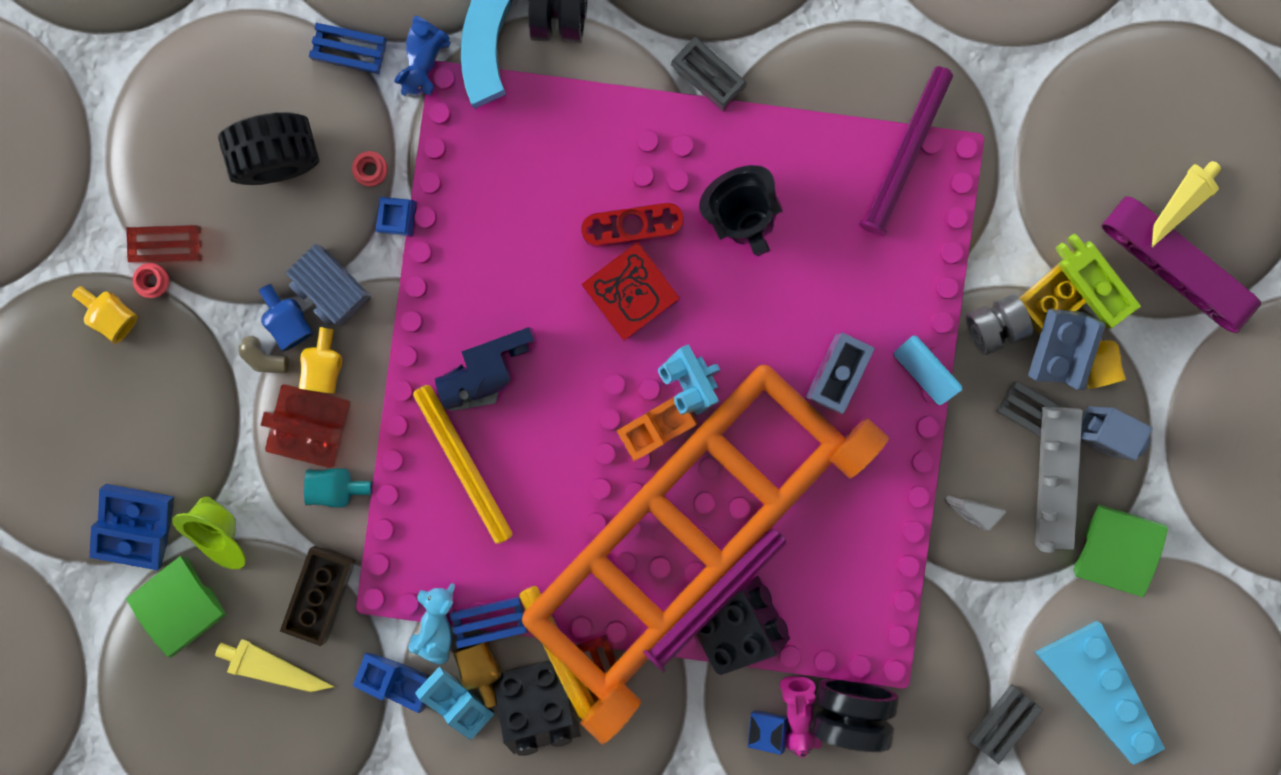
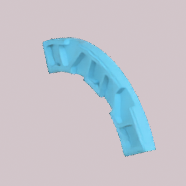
[461,0,512,109]

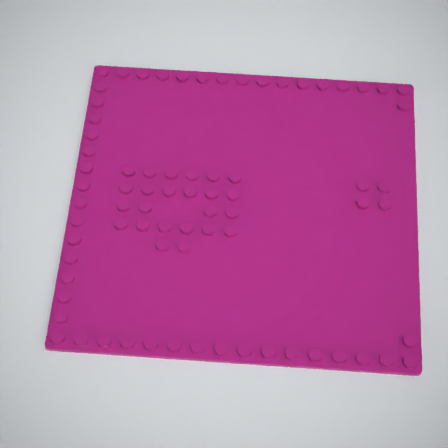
[356,61,984,689]

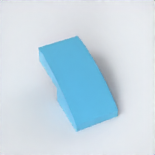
[415,666,495,740]

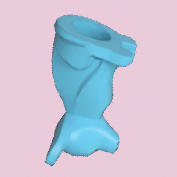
[408,583,455,664]

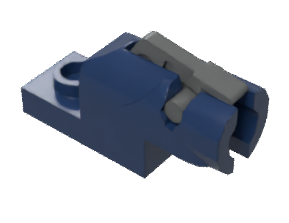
[435,327,537,411]

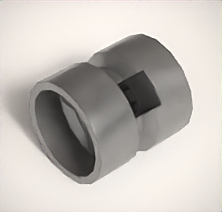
[965,294,1033,355]

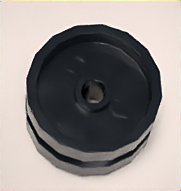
[528,0,588,43]
[813,679,899,752]

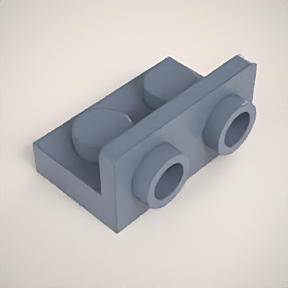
[1028,309,1105,390]

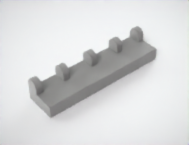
[1035,407,1083,553]

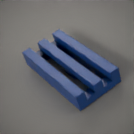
[309,22,387,75]
[450,596,528,648]

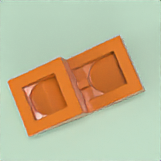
[616,396,698,461]

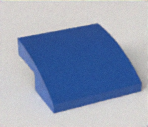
[90,484,174,571]

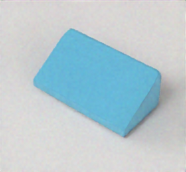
[893,335,963,405]

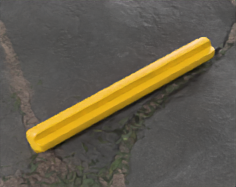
[413,385,512,544]

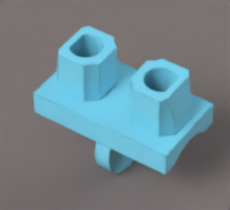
[658,344,721,415]

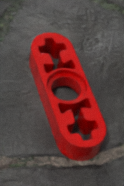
[581,203,684,247]

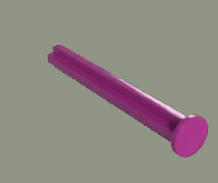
[859,66,953,236]
[643,529,786,673]

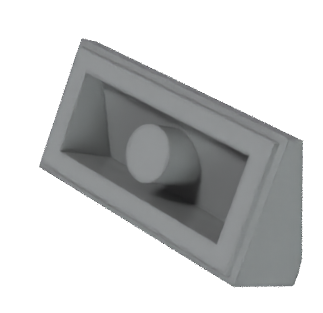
[945,495,1006,531]

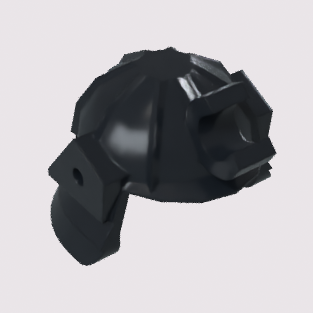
[699,165,783,257]

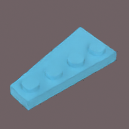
[1034,621,1165,765]

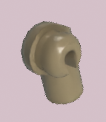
[238,336,289,373]

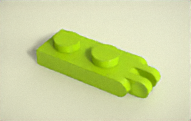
[1055,234,1141,329]

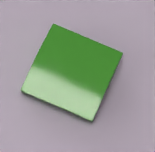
[1073,504,1168,598]
[126,556,226,658]

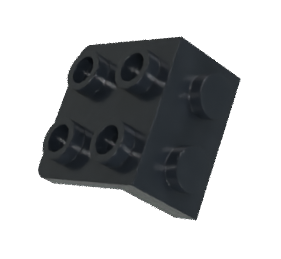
[696,576,790,675]
[494,660,581,756]

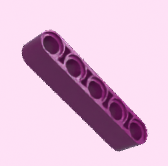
[1101,196,1261,333]

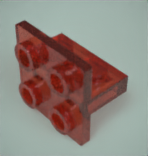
[260,384,350,468]

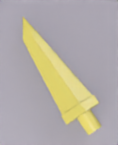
[1152,161,1221,247]
[215,639,335,692]

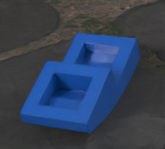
[353,653,430,713]

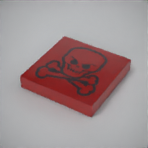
[581,242,680,341]

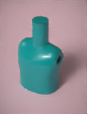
[304,468,372,508]

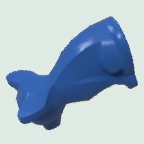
[394,16,451,96]

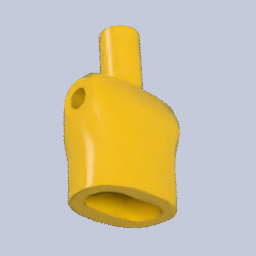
[72,286,138,344]
[299,327,343,394]
[1087,339,1126,389]

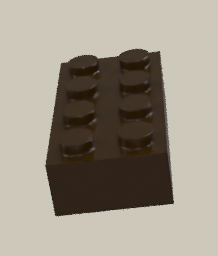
[280,546,356,646]

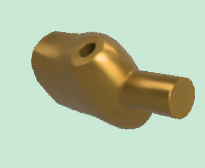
[452,642,501,708]

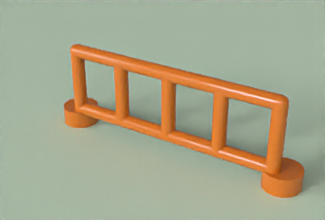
[522,364,889,745]

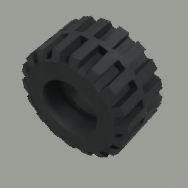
[218,112,320,185]

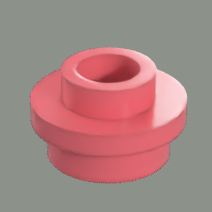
[352,151,388,187]
[133,263,170,298]

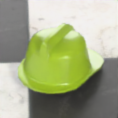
[172,496,246,570]

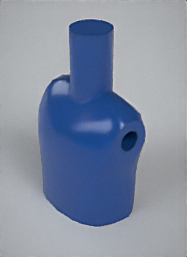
[259,284,314,352]

